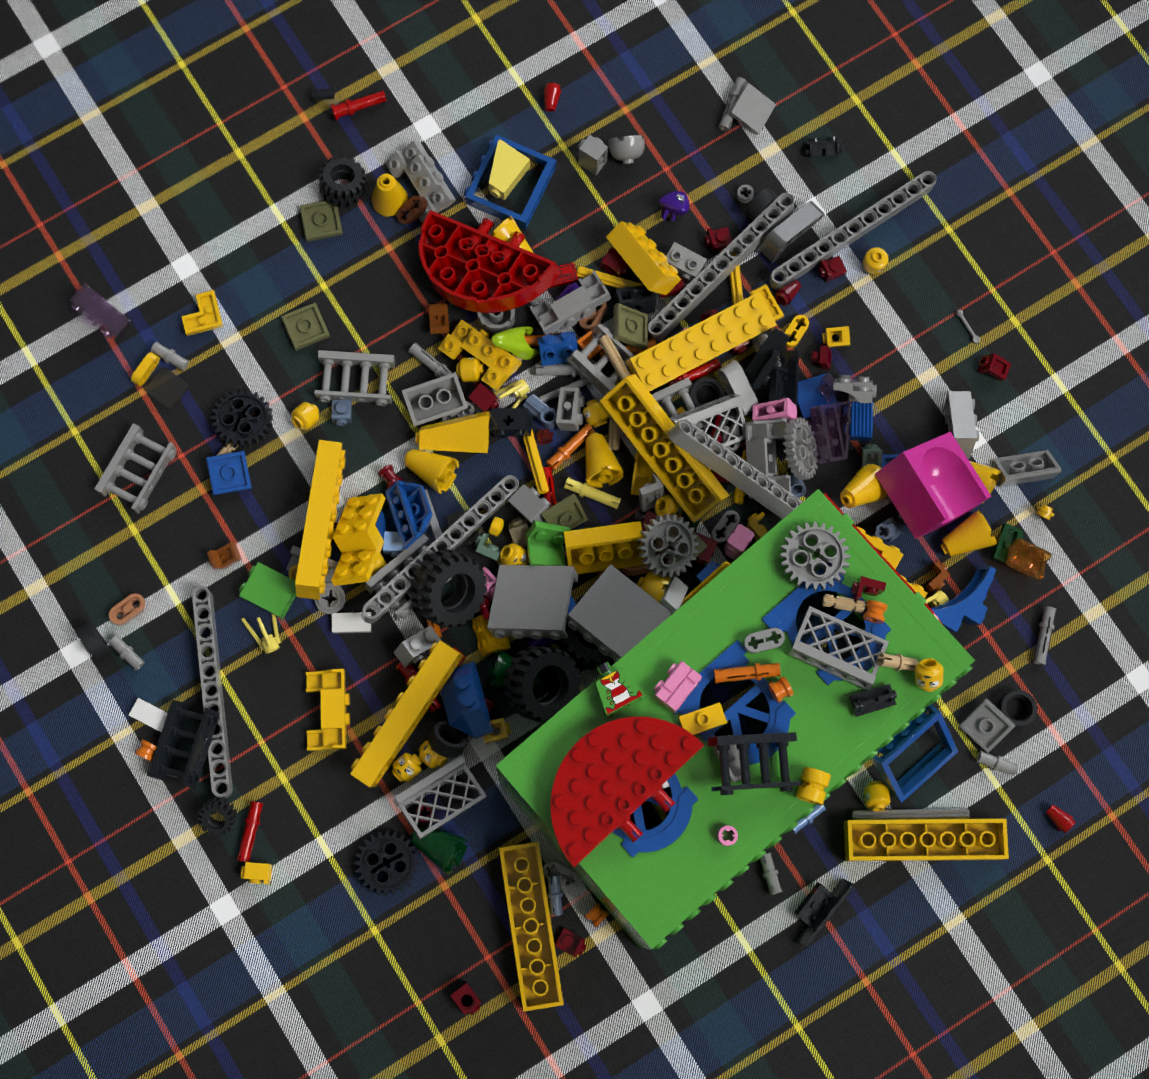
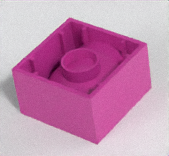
[875,432,992,539]

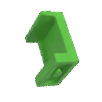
[239,562,296,620]

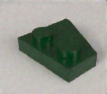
[991,523,1027,573]

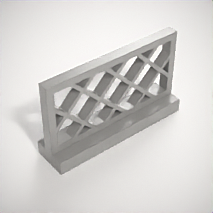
[670,393,746,447]
[788,606,889,691]
[393,755,487,839]

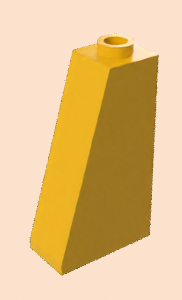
[416,412,490,453]

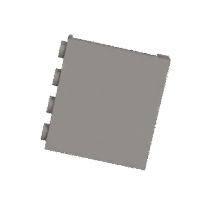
[566,564,672,663]
[487,565,578,640]

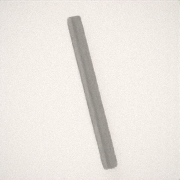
[852,808,970,820]

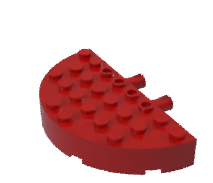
[419,210,560,313]
[550,717,704,868]

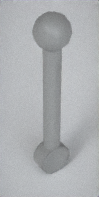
[956,310,980,344]

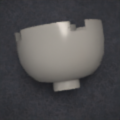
[608,135,645,164]

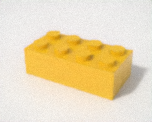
[606,221,681,295]
[564,521,646,574]

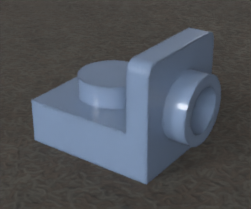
[331,399,352,426]

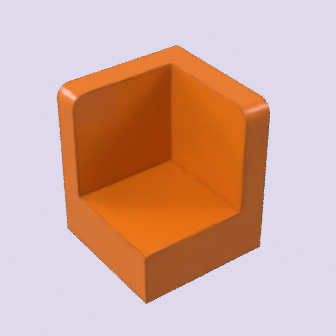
[577,331,602,361]

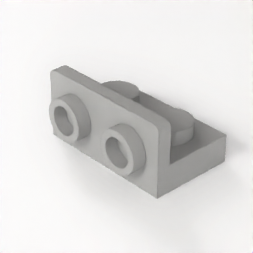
[639,472,666,512]

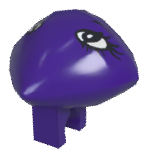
[659,191,689,221]

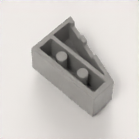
[945,391,979,459]

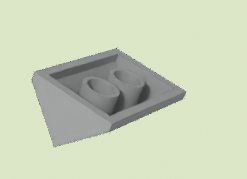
[402,372,468,426]
[993,450,1061,487]

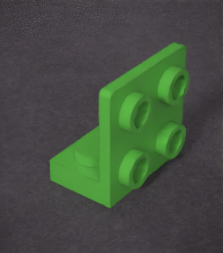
[526,521,570,566]

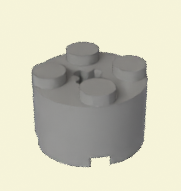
[477,309,515,335]

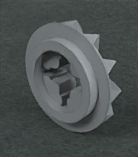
[315,583,346,614]

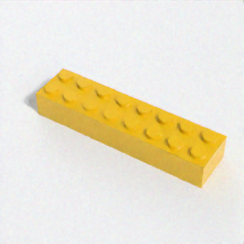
[625,292,777,392]
[599,374,729,523]
[295,440,346,600]
[350,640,464,787]
[844,819,1009,862]
[499,842,564,1012]

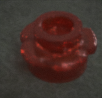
[536,429,554,445]

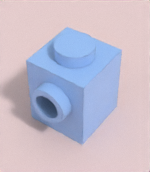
[383,531,405,558]

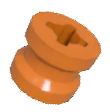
[863,600,888,624]
[768,676,794,703]
[135,739,157,762]
[585,902,609,928]

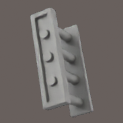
[566,324,634,395]
[314,350,395,406]
[637,377,708,452]
[95,423,177,514]
[365,534,454,622]

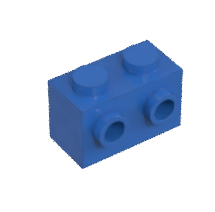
[537,332,578,366]

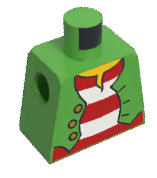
[595,662,644,719]

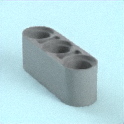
[718,360,759,416]

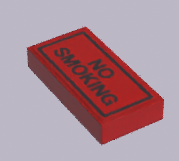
[549,262,578,288]

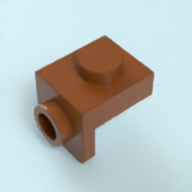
[429,304,449,334]
[207,542,242,570]
[925,561,950,593]

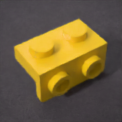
[472,614,510,656]

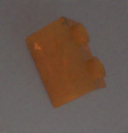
[1006,538,1052,581]

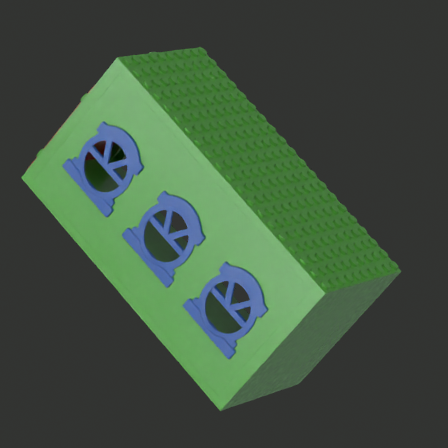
[496,489,975,950]

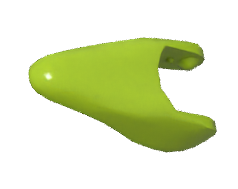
[492,327,539,360]

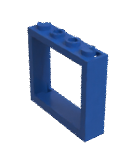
[464,135,556,230]
[872,705,959,803]

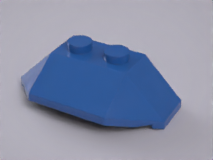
[385,480,433,549]
[440,661,494,739]

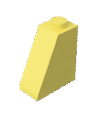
[489,139,530,200]

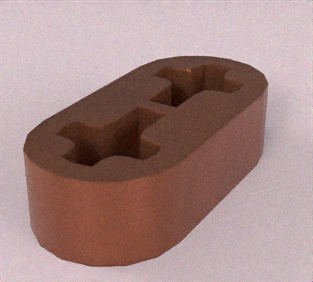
[397,196,428,224]

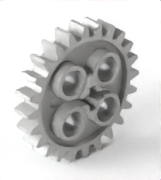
[783,418,819,480]
[637,514,699,577]
[780,521,850,591]

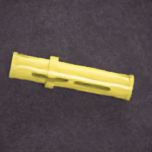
[564,477,621,510]

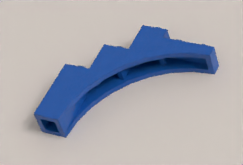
[931,566,996,632]

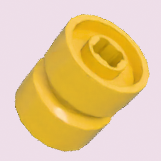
[795,767,831,805]

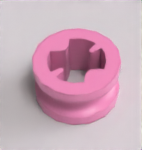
[717,826,738,846]

